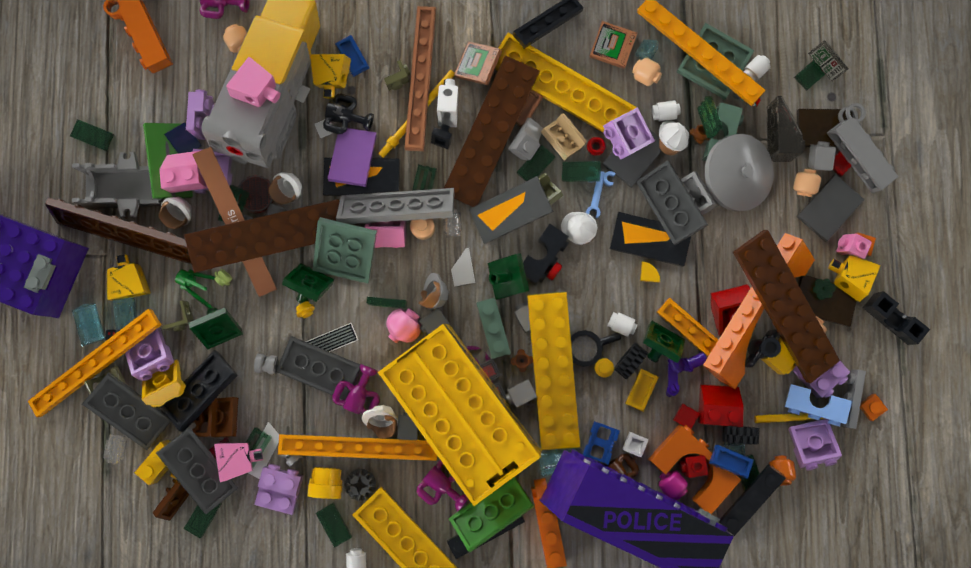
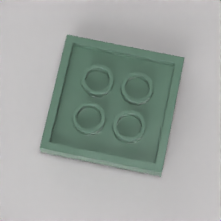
[677,23,754,100]
[312,217,377,284]

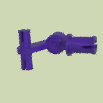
[666,352,707,397]

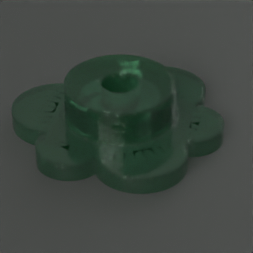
[813,278,836,300]

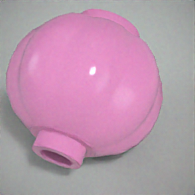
[386,308,421,343]

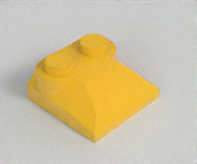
[142,359,186,407]

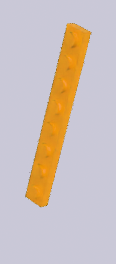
[637,0,766,106]
[28,309,161,417]
[278,434,437,461]

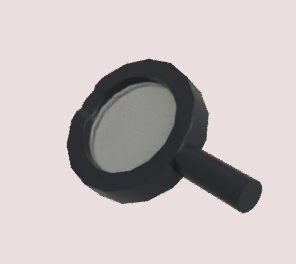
[571,330,621,367]

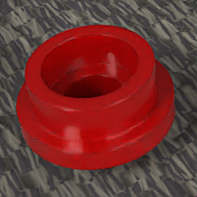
[587,137,606,156]

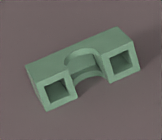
[702,102,744,161]
[476,297,511,359]

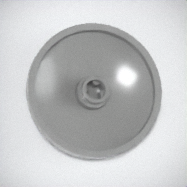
[705,134,774,211]

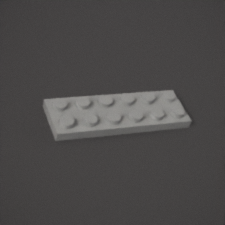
[336,188,455,224]

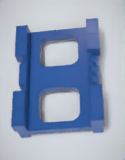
[583,421,620,465]

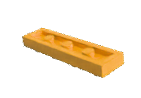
[656,298,718,357]

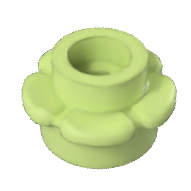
[214,269,233,286]

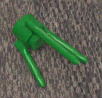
[175,269,215,309]

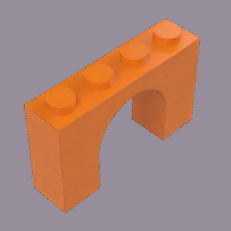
[648,425,741,514]

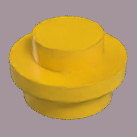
[296,301,315,318]
[594,358,614,378]

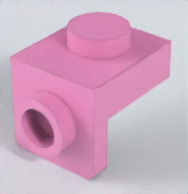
[836,234,872,259]

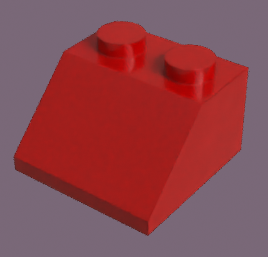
[710,284,756,336]
[698,384,744,427]

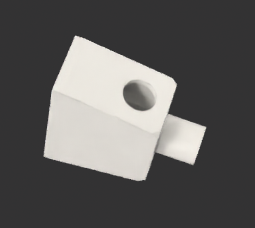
[437,79,459,127]

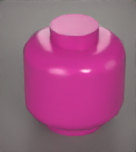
[658,470,688,500]

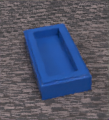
[335,35,370,77]
[709,445,754,479]

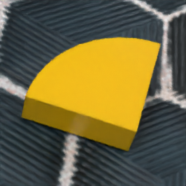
[640,261,660,283]

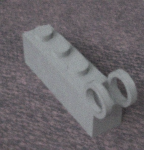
[827,103,899,193]

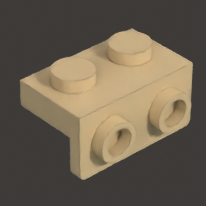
[541,113,587,161]

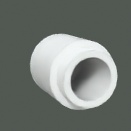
[743,55,770,82]
[652,100,681,122]
[607,312,637,337]
[346,548,366,568]

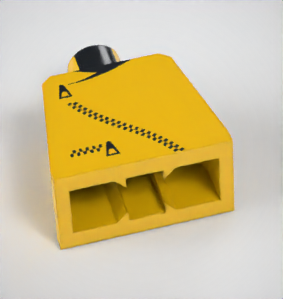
[310,54,351,99]
[107,255,151,301]
[828,255,880,302]

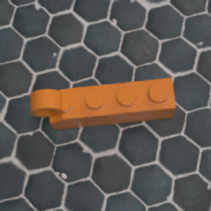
[103,0,173,74]
[531,478,567,568]

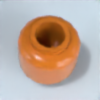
[769,455,796,486]

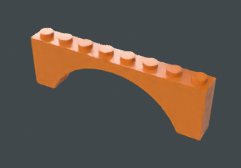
[703,233,815,389]

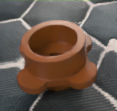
[689,124,711,144]
[510,349,533,372]

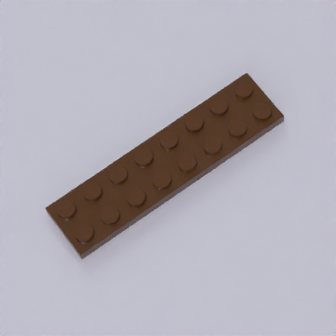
[444,55,540,207]
[45,197,192,265]
[184,199,340,273]
[733,230,840,383]

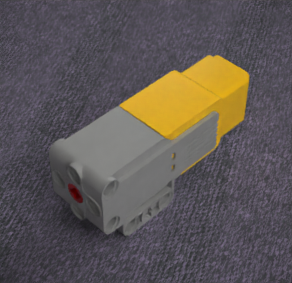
[202,0,320,168]

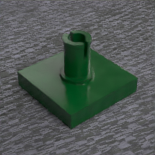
[488,253,529,300]
[282,263,334,303]
[188,307,243,350]
[643,321,685,363]

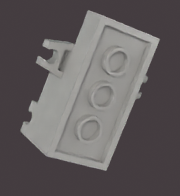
[72,152,164,218]

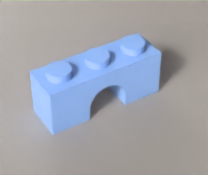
[784,384,852,427]

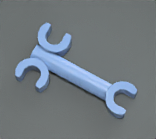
[586,167,615,219]

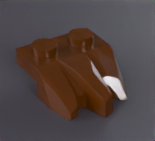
[192,397,239,438]

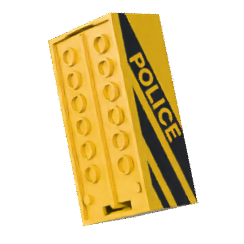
[378,324,542,506]

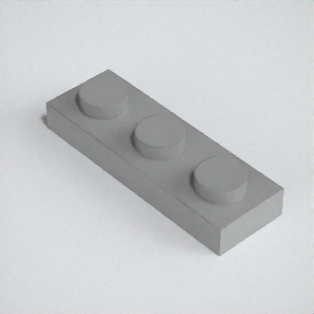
[841,370,866,429]

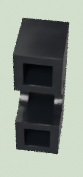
[523,224,569,286]
[862,291,930,345]

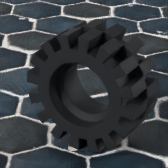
[614,342,648,379]
[722,426,760,445]

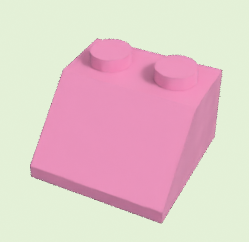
[160,151,208,193]
[365,221,406,248]

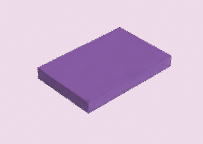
[328,128,377,187]

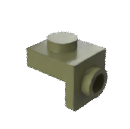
[384,60,410,91]
[538,173,563,205]

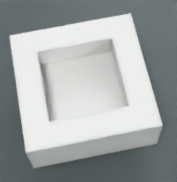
[622,432,649,458]

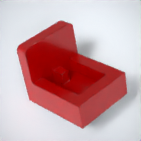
[679,455,709,478]

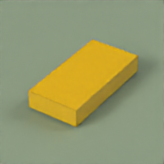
[625,369,659,412]

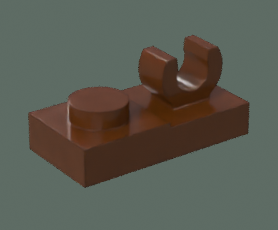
[153,479,189,521]

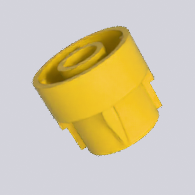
[307,467,342,499]

